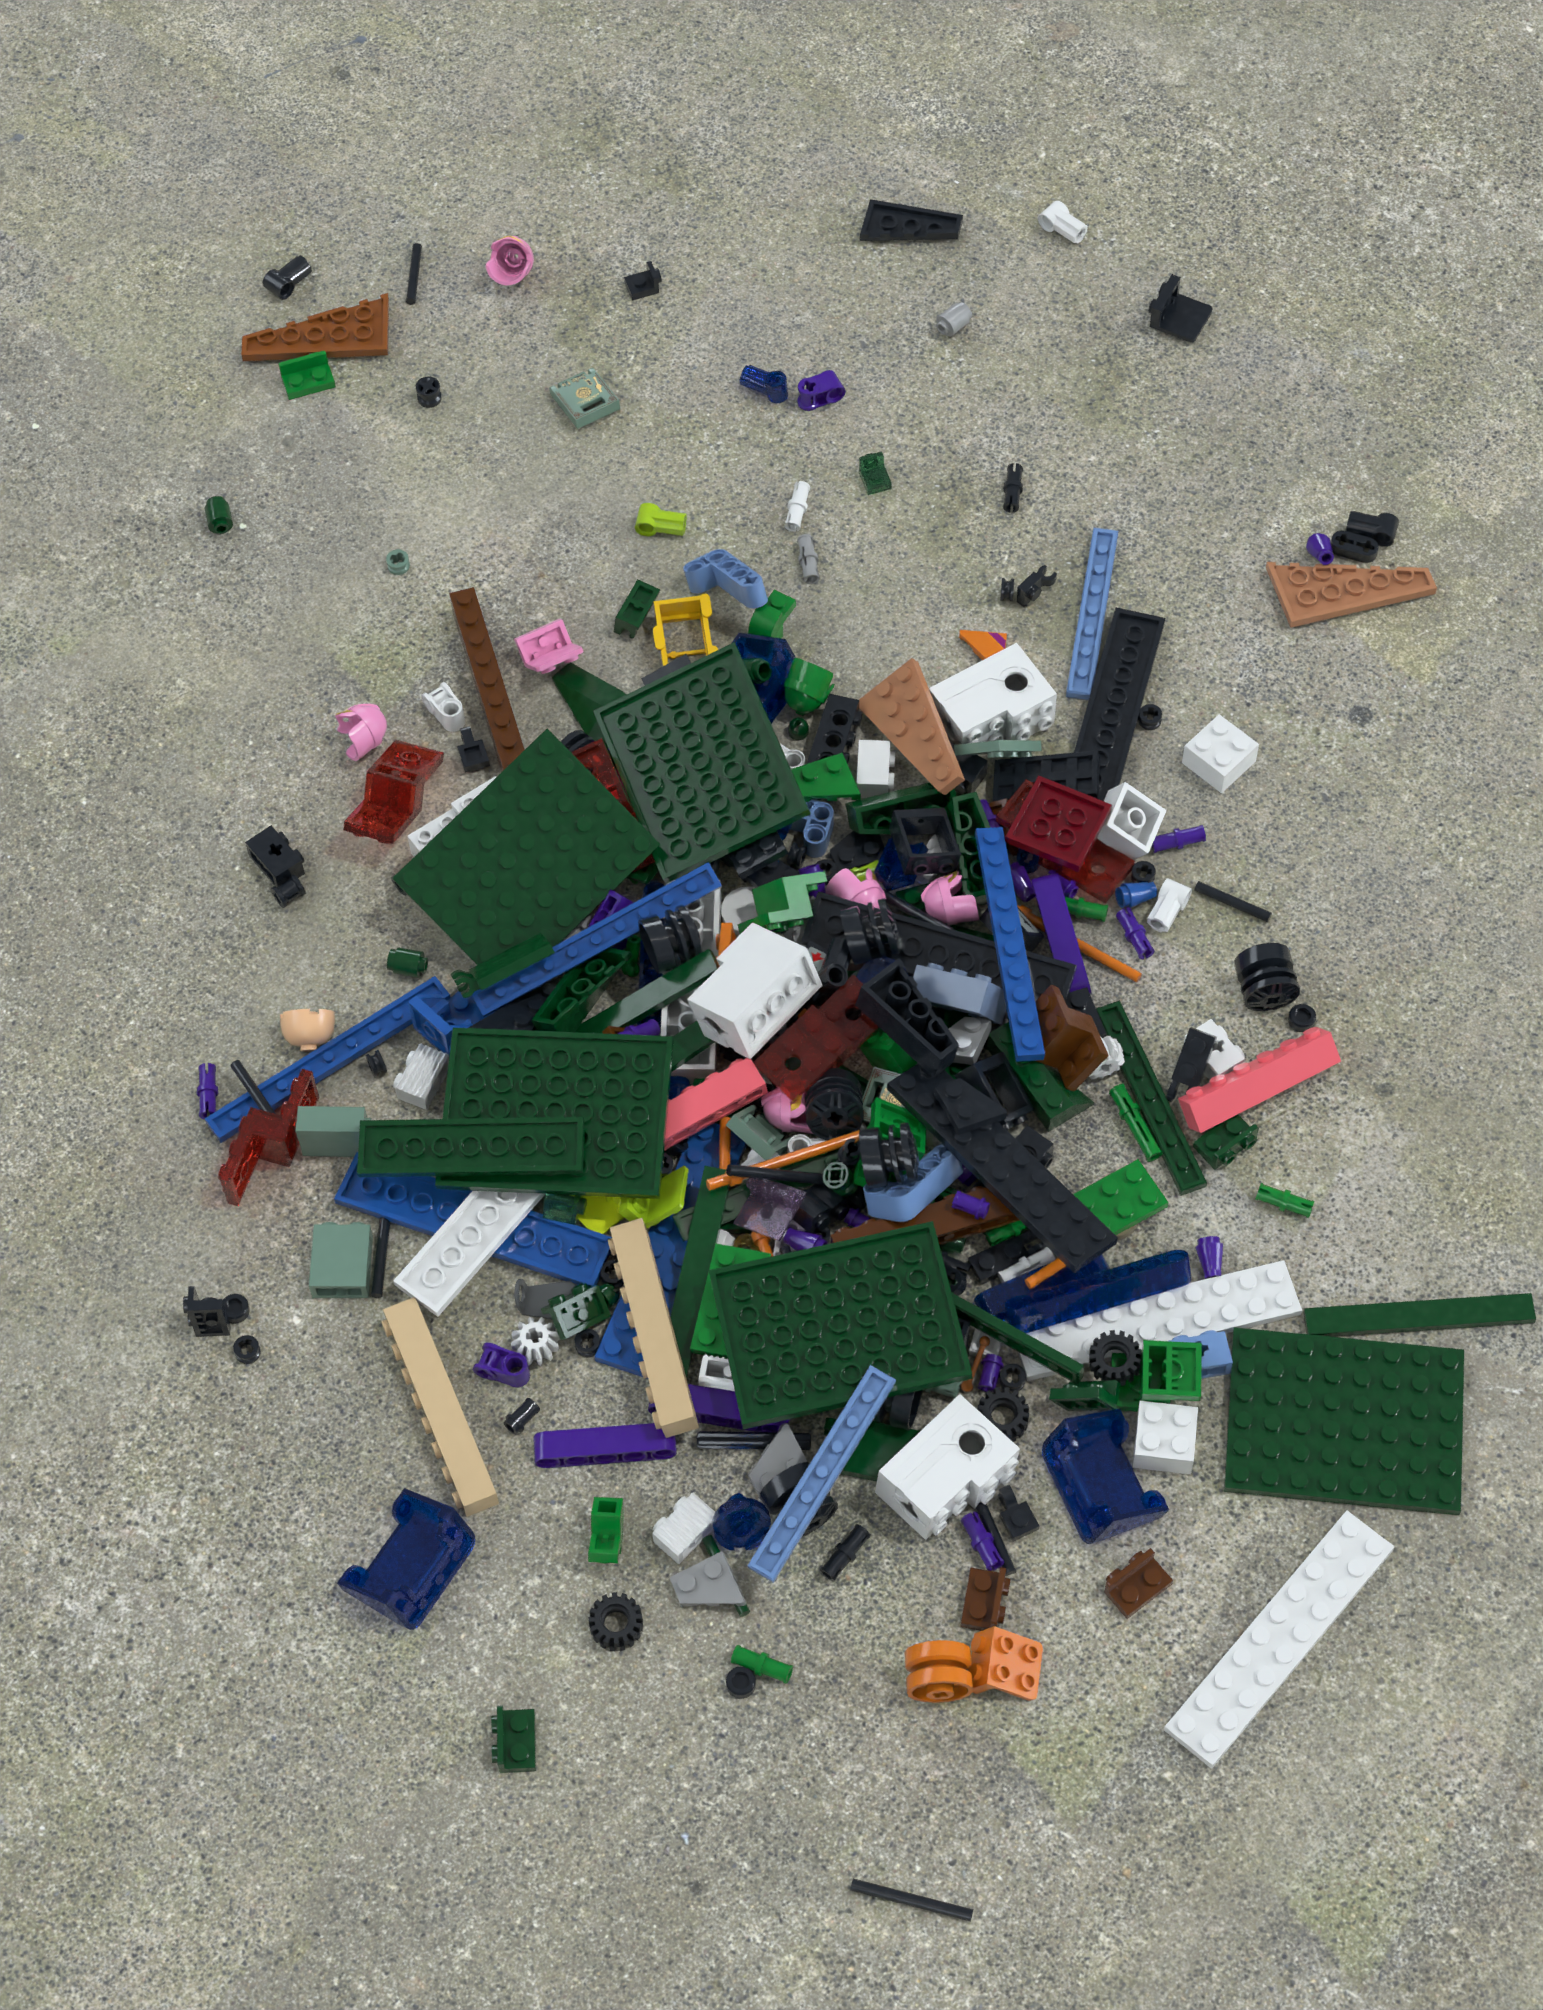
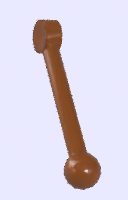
[961,1336,990,1393]

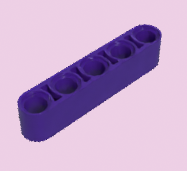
[1031,872,1092,994]
[648,1384,789,1432]
[533,1423,677,1468]

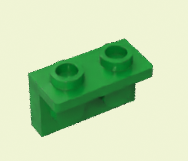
[278,351,336,400]

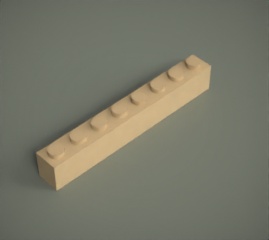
[608,1218,699,1438]
[381,1297,499,1517]

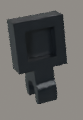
[1016,565,1057,607]
[457,726,490,773]
[998,1485,1040,1542]

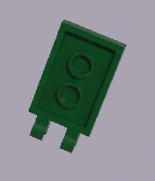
[451,933,555,998]
[820,1417,920,1482]

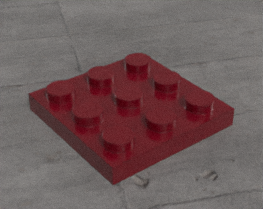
[1005,776,1112,872]

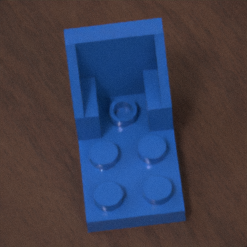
[408,991,504,1056]

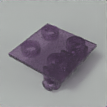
[734,1178,807,1241]

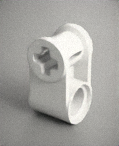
[421,682,465,732]

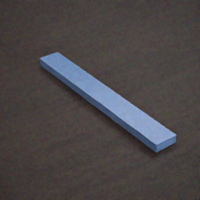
[1066,528,1118,700]
[748,1365,896,1583]

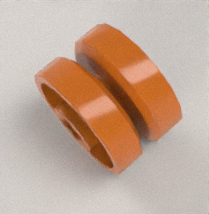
[905,1640,973,1703]

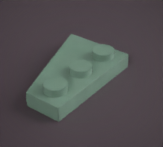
[954,740,1042,758]

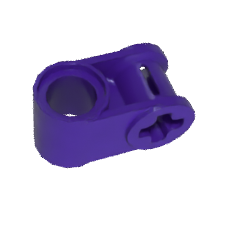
[797,370,846,411]
[472,1342,531,1388]

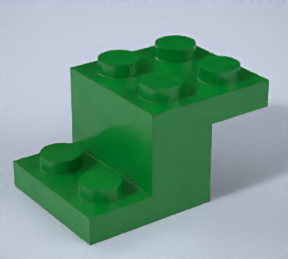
[737,871,827,934]
[853,1097,926,1187]
[1111,1340,1202,1412]

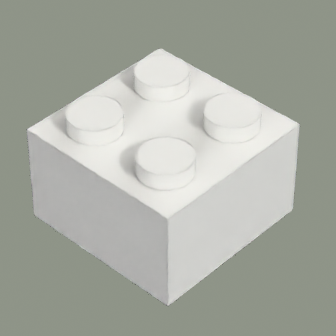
[1182,714,1259,793]
[1097,782,1166,861]
[1132,1401,1198,1475]

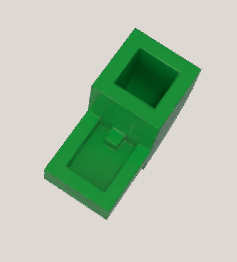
[748,589,796,654]
[588,1497,624,1564]

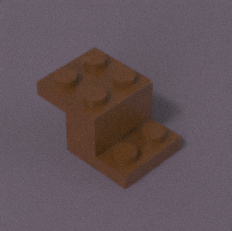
[1035,985,1109,1091]

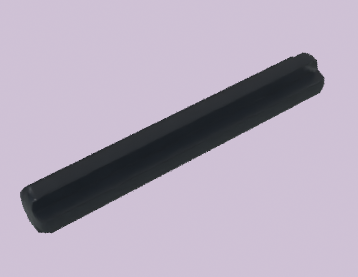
[697,1431,811,1450]

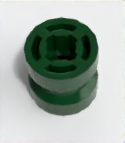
[823,1162,859,1197]

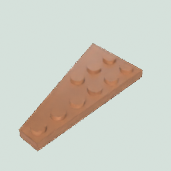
[1266,562,1437,628]
[859,658,965,795]

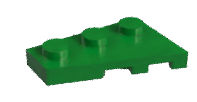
[791,753,861,802]

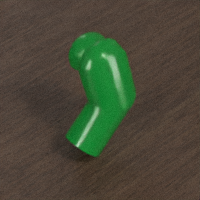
[621,935,641,977]

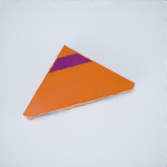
[959,630,1007,660]

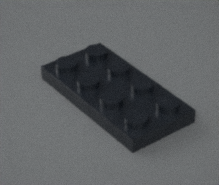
[992,750,1100,807]

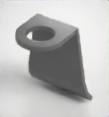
[514,1279,577,1320]

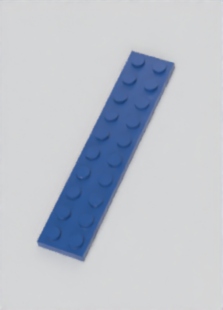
[595,1123,747,1379]
[334,1152,612,1286]

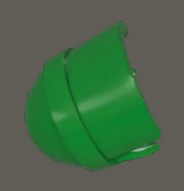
[783,657,835,716]

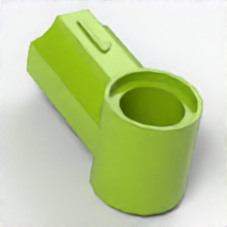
[635,503,687,537]

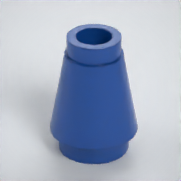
[1115,882,1157,908]

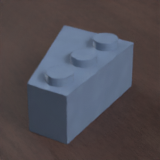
[913,963,1007,1025]

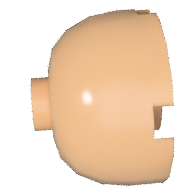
[280,1009,335,1052]

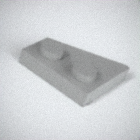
[747,1423,807,1501]

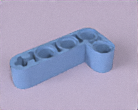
[683,549,768,609]
[783,799,834,858]
[863,1144,963,1222]

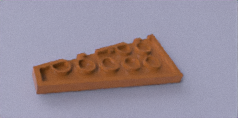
[241,293,389,361]

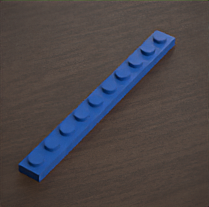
[975,827,1045,1062]
[471,862,722,1017]
[205,976,451,1143]

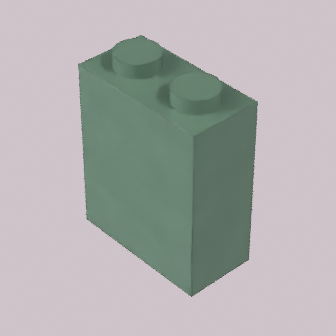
[295,1106,372,1157]
[309,1222,373,1298]

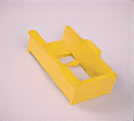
[653,594,718,667]

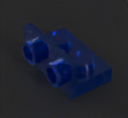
[874,838,929,892]

